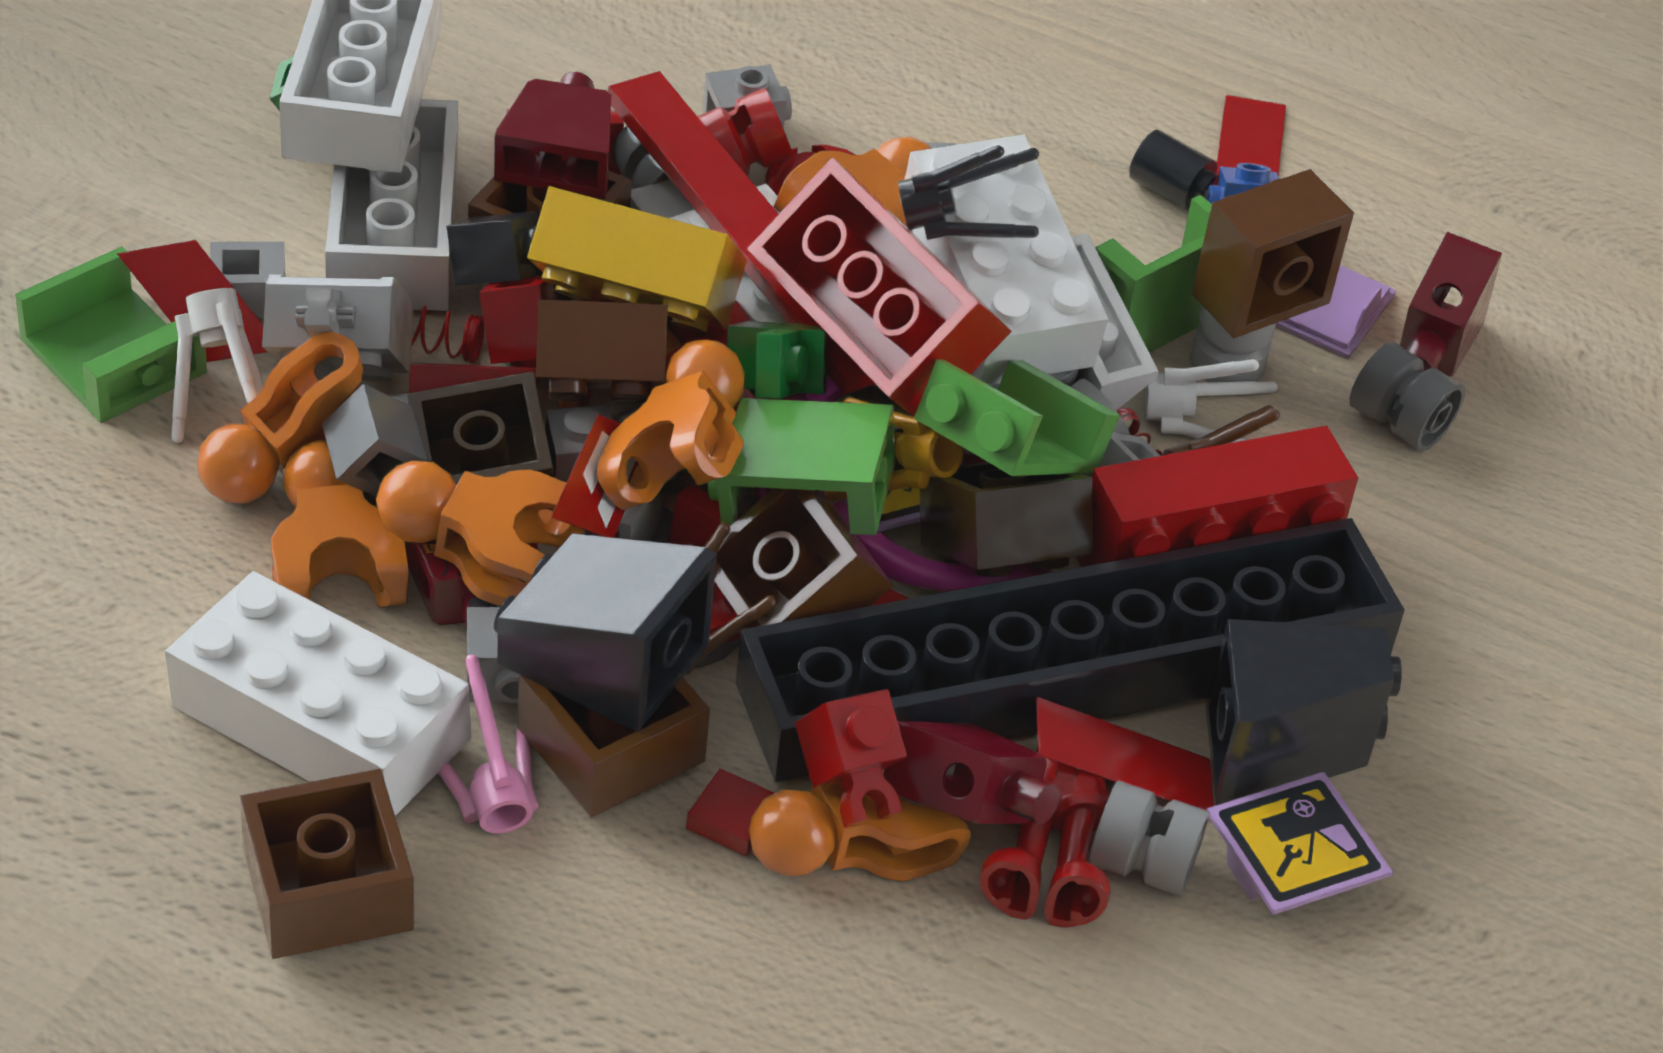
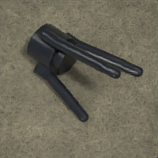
[898,145,1039,240]

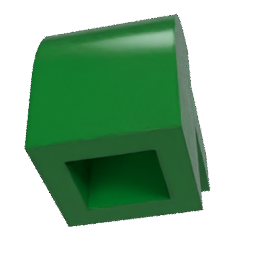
[728,321,827,399]

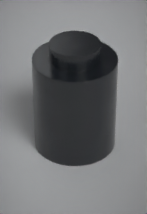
[1129,129,1218,211]

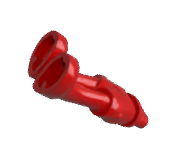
[980,745,1111,928]

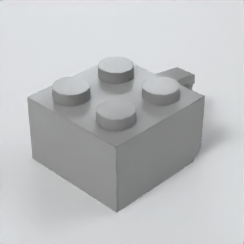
[262,275,414,382]

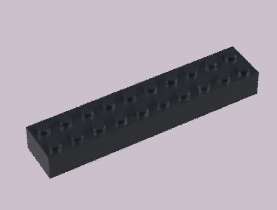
[735,518,1405,783]

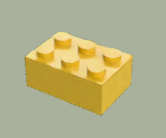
[527,186,747,334]

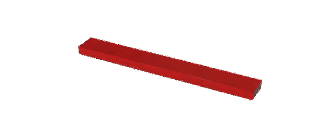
[608,71,876,394]

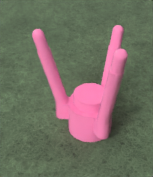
[438,655,539,834]

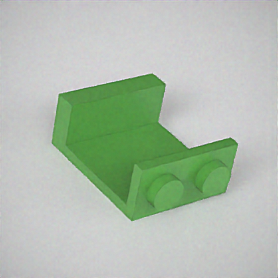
[1095,195,1212,353]
[15,246,207,423]
[914,359,1120,476]
[708,398,896,535]

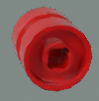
[698,88,794,175]

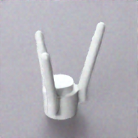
[171,288,263,444]
[1144,359,1278,443]

